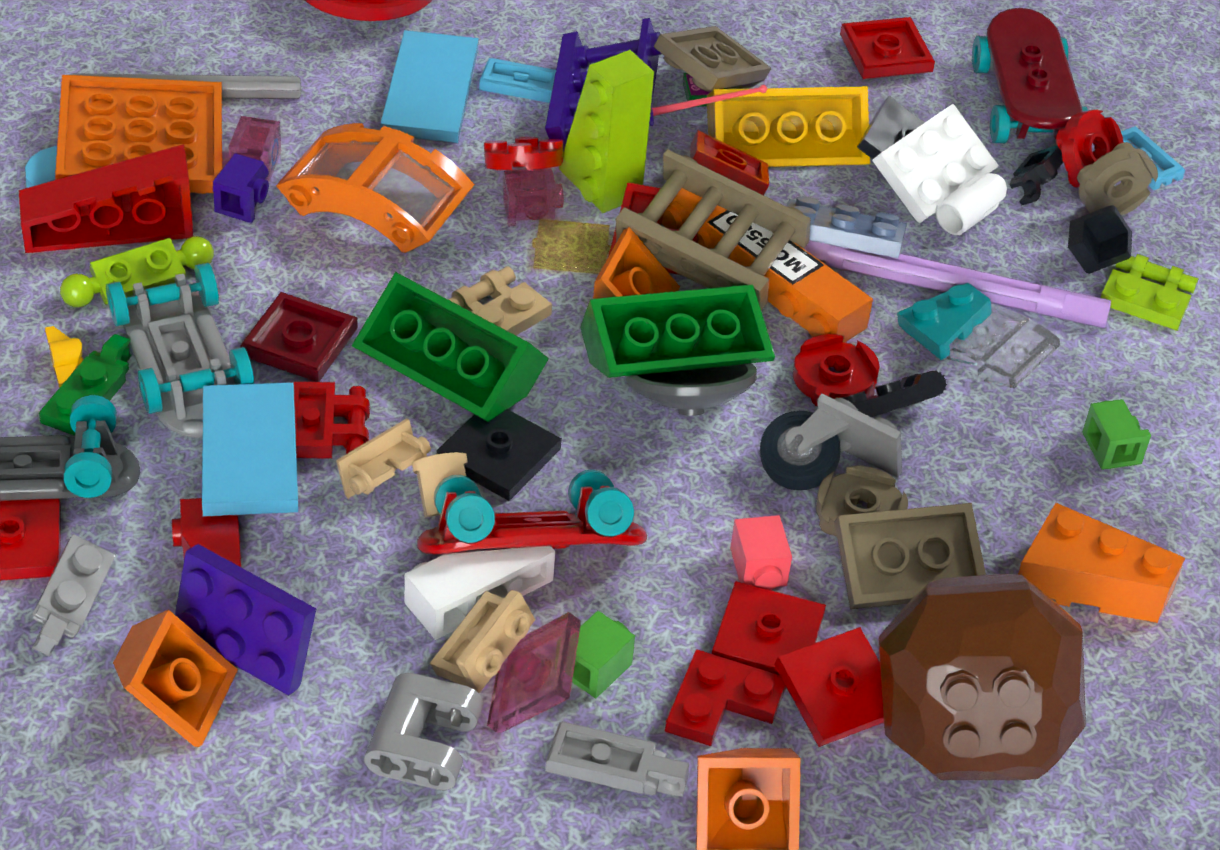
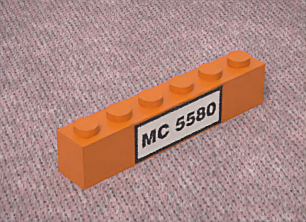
[662,188,873,342]

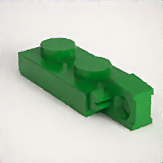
[39,334,132,436]

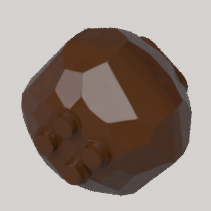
[879,574,1086,781]

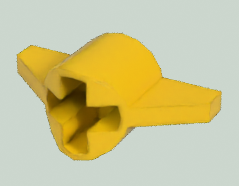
[45,326,83,388]

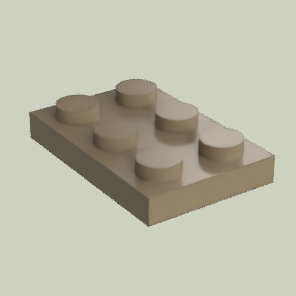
[654,26,771,91]
[834,503,986,610]

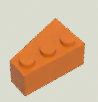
[1018,503,1185,623]

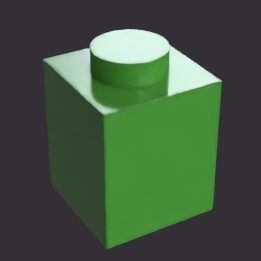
[559,610,636,699]

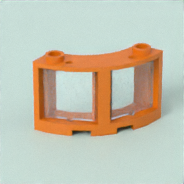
[276,123,475,253]

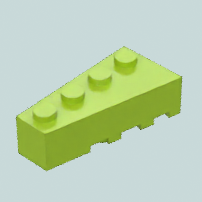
[559,50,654,213]

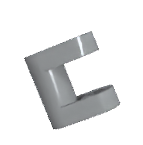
[364,673,484,791]

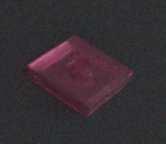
[487,612,581,733]

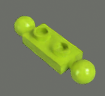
[60,236,214,308]

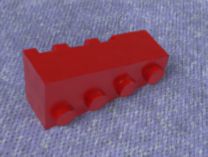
[19,144,194,253]

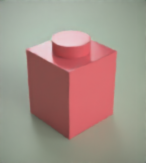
[730,515,792,590]

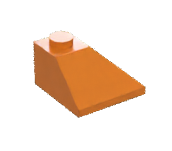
[113,609,238,747]
[696,748,801,850]

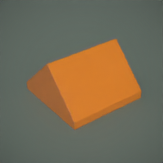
[593,227,680,299]

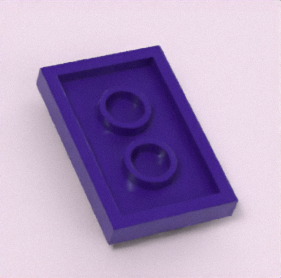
[175,544,317,696]

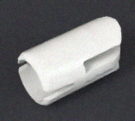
[935,173,1007,235]

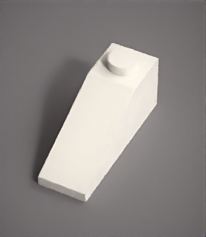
[404,546,555,640]

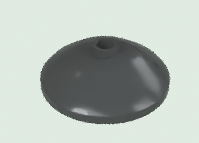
[625,363,757,416]

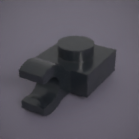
[1009,145,1063,206]

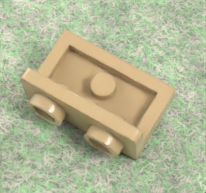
[430,590,535,693]

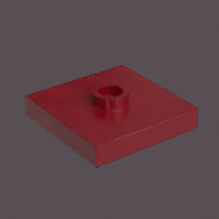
[240,292,358,382]

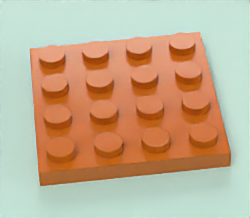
[55,74,222,194]

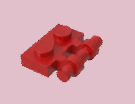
[291,382,370,459]

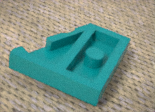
[897,283,992,360]

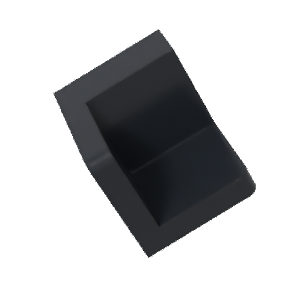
[1068,205,1132,274]

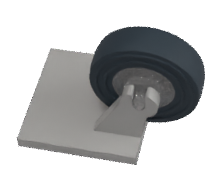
[760,393,902,490]

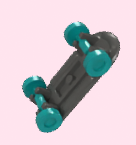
[0,395,140,501]

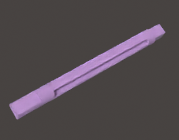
[804,240,1111,328]

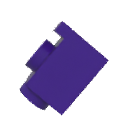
[213,153,269,223]

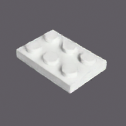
[872,104,999,223]

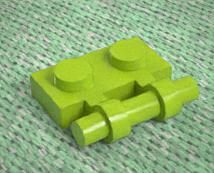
[1100,254,1199,331]

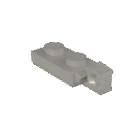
[32,534,116,657]
[546,721,689,797]

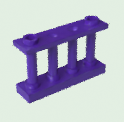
[545,18,662,152]

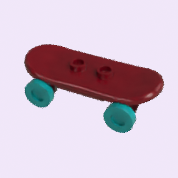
[972,8,1088,144]

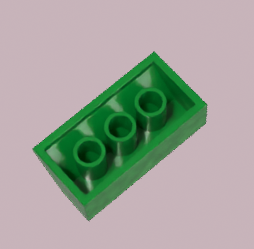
[352,272,549,422]
[580,285,775,378]

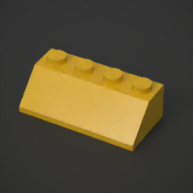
[707,86,870,167]

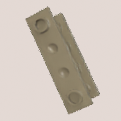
[615,149,811,311]

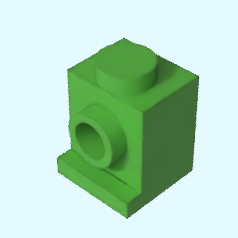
[1082,399,1151,470]

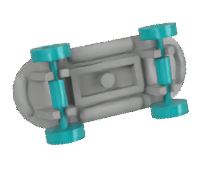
[106,263,255,438]

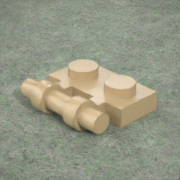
[448,266,552,335]

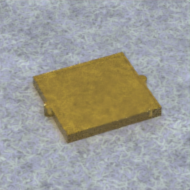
[532,219,611,274]

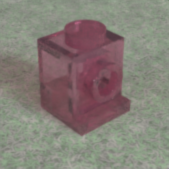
[503,168,564,227]

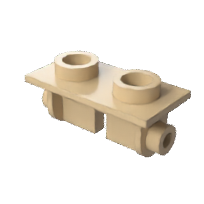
[336,418,431,499]

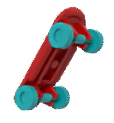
[417,469,647,555]

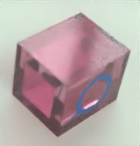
[229,116,281,181]

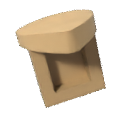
[412,452,468,518]

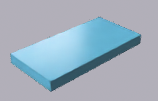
[380,30,479,143]
[202,382,298,516]

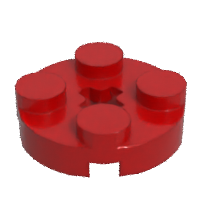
[1056,109,1124,188]
[484,137,563,170]
[792,334,880,407]

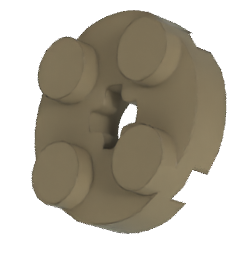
[1077,142,1158,215]
[816,465,908,537]

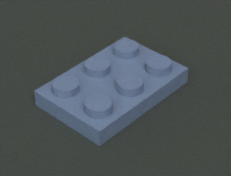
[786,196,907,259]

